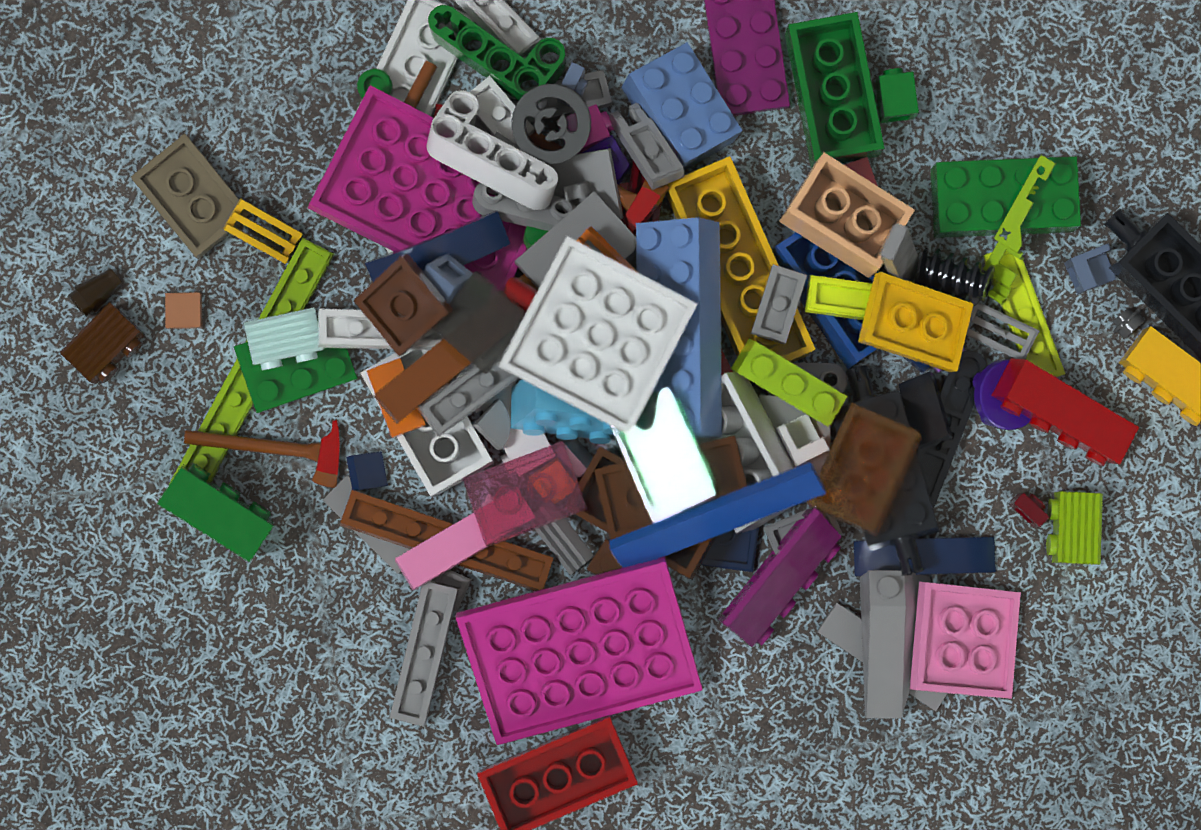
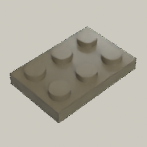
[131,134,252,259]

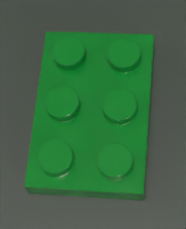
[233,318,357,413]

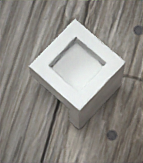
[775,414,829,467]

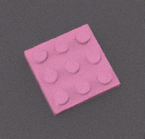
[910,582,1021,699]

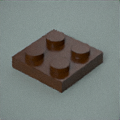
[353,253,454,356]

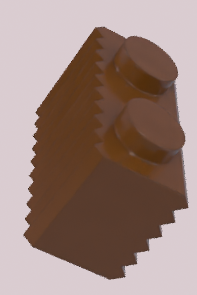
[60,302,145,384]

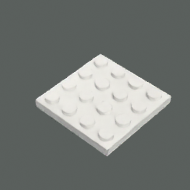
[499,236,697,435]

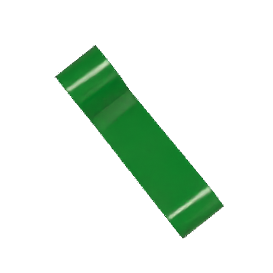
[428,5,566,103]

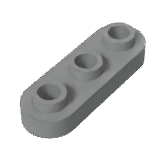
[472,183,576,231]

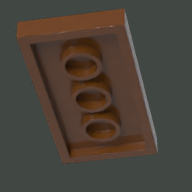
[594,435,747,540]

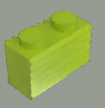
[1046,491,1103,565]

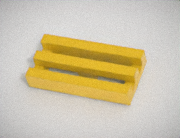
[223,198,303,264]

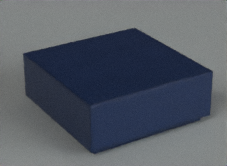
[346,451,388,491]

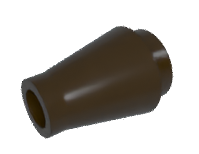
[68,268,123,317]

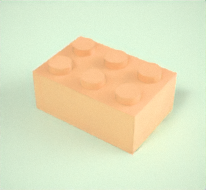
[779,152,915,278]

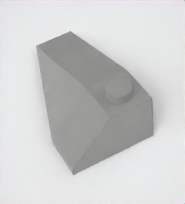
[860,570,931,719]

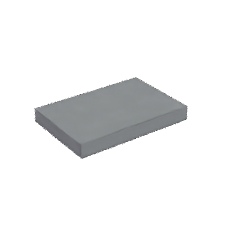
[514,191,636,290]

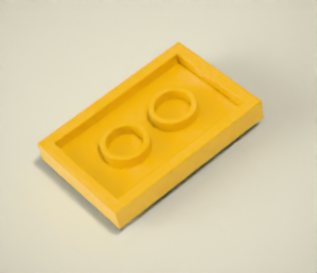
[858,272,974,372]

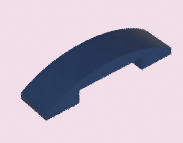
[365,210,511,282]
[853,537,996,576]

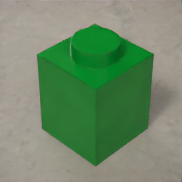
[875,68,919,123]

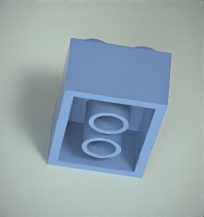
[621,42,743,171]

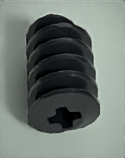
[915,248,995,306]

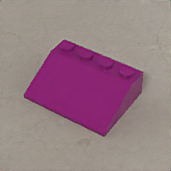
[717,508,842,647]

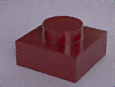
[1008,493,1049,528]

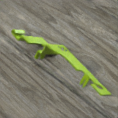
[983,155,1056,305]

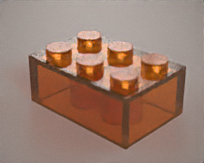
[806,403,922,537]

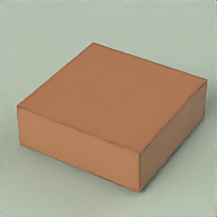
[165,292,202,329]

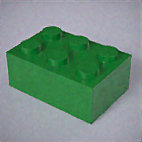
[157,463,274,562]

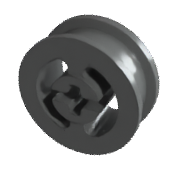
[511,84,591,164]

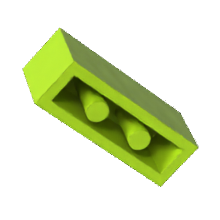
[731,338,848,427]

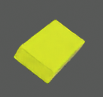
[805,275,872,320]

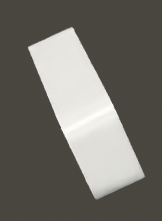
[426,91,558,210]

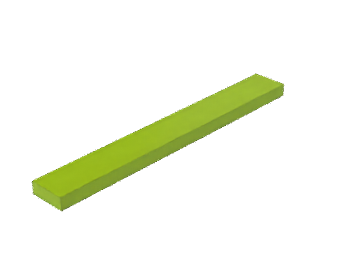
[169,238,334,484]

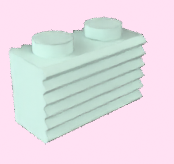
[244,308,324,371]

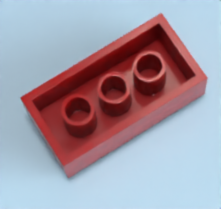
[477,715,638,830]

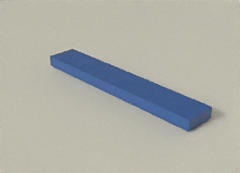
[609,462,826,568]

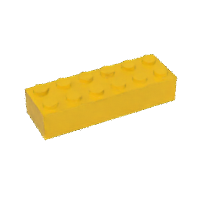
[666,156,816,381]

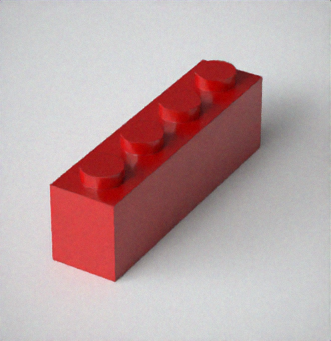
[991,358,1139,466]

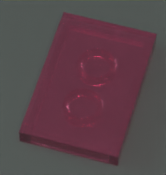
[463,441,588,547]

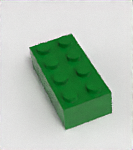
[785,12,885,169]
[930,156,1081,238]

